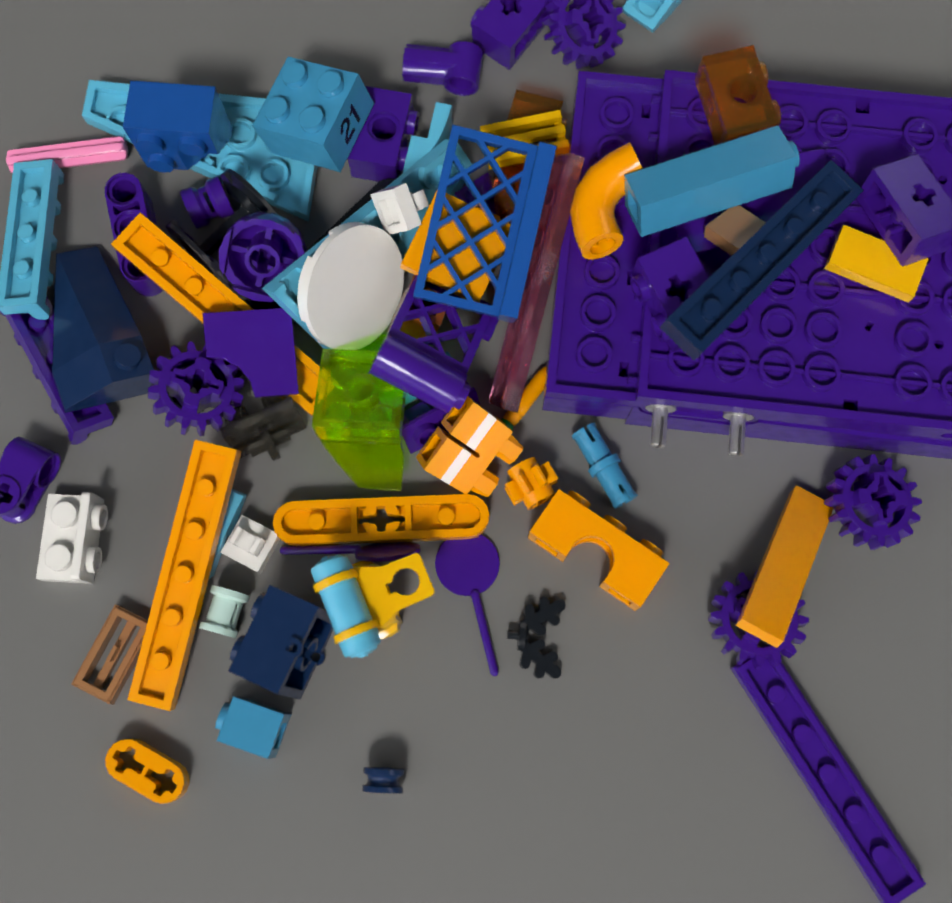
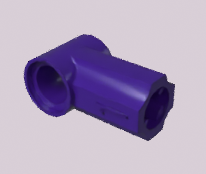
[402,41,483,96]

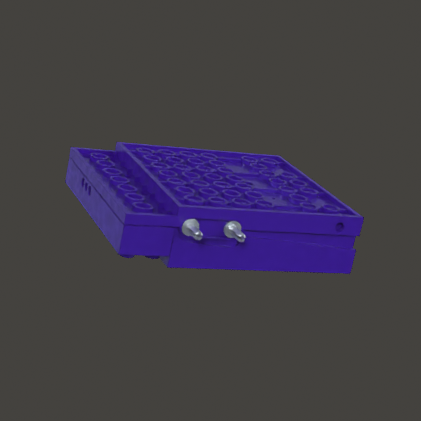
[542,70,952,459]

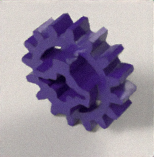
[541,0,626,70]
[148,341,244,436]
[824,454,922,550]
[708,570,809,669]

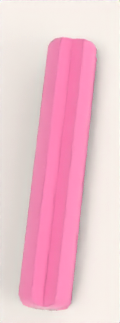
[6,136,128,173]

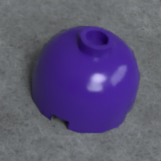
[219,212,307,302]

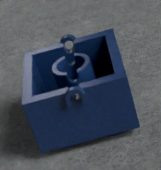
[228,585,333,700]

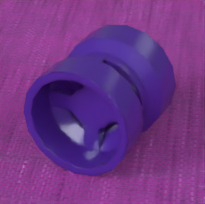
[180,176,234,229]

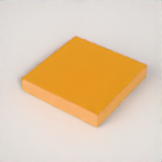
[400,189,510,302]

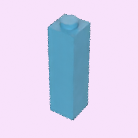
[624,125,800,237]

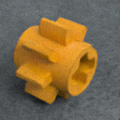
[504,457,559,510]

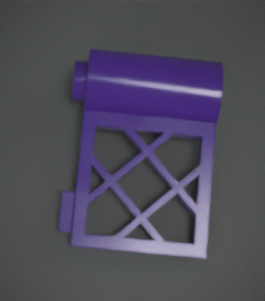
[368,275,499,413]

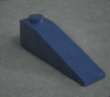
[52,247,154,413]

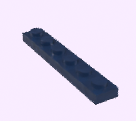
[659,160,864,361]

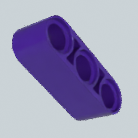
[105,172,163,297]

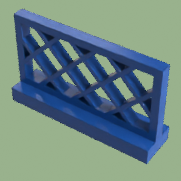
[413,124,557,323]

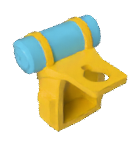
[311,553,435,658]

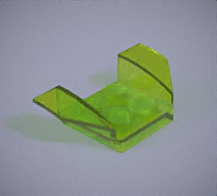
[312,334,406,491]

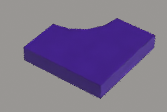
[203,308,299,398]

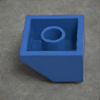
[123,80,233,173]

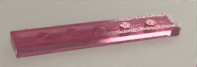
[488,153,585,413]

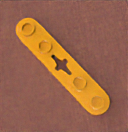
[273,494,489,546]

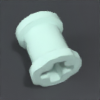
[199,585,250,638]

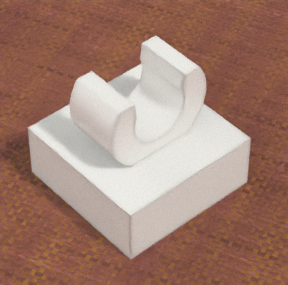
[370,183,429,234]
[220,515,281,574]

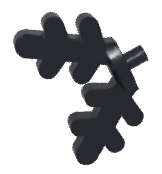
[507,597,566,679]

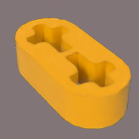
[105,739,190,804]

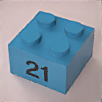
[252,57,374,172]

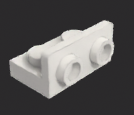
[36,492,108,584]

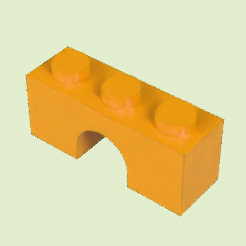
[528,489,670,611]

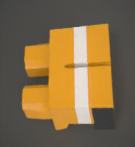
[416,395,523,497]

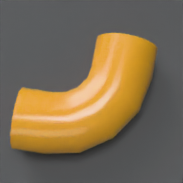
[570,142,643,260]

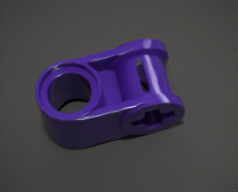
[0,436,61,524]

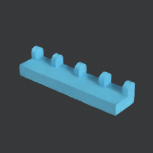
[0,159,64,320]

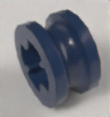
[362,767,404,794]

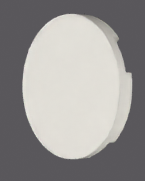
[297,222,404,352]

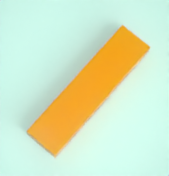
[735,485,834,648]

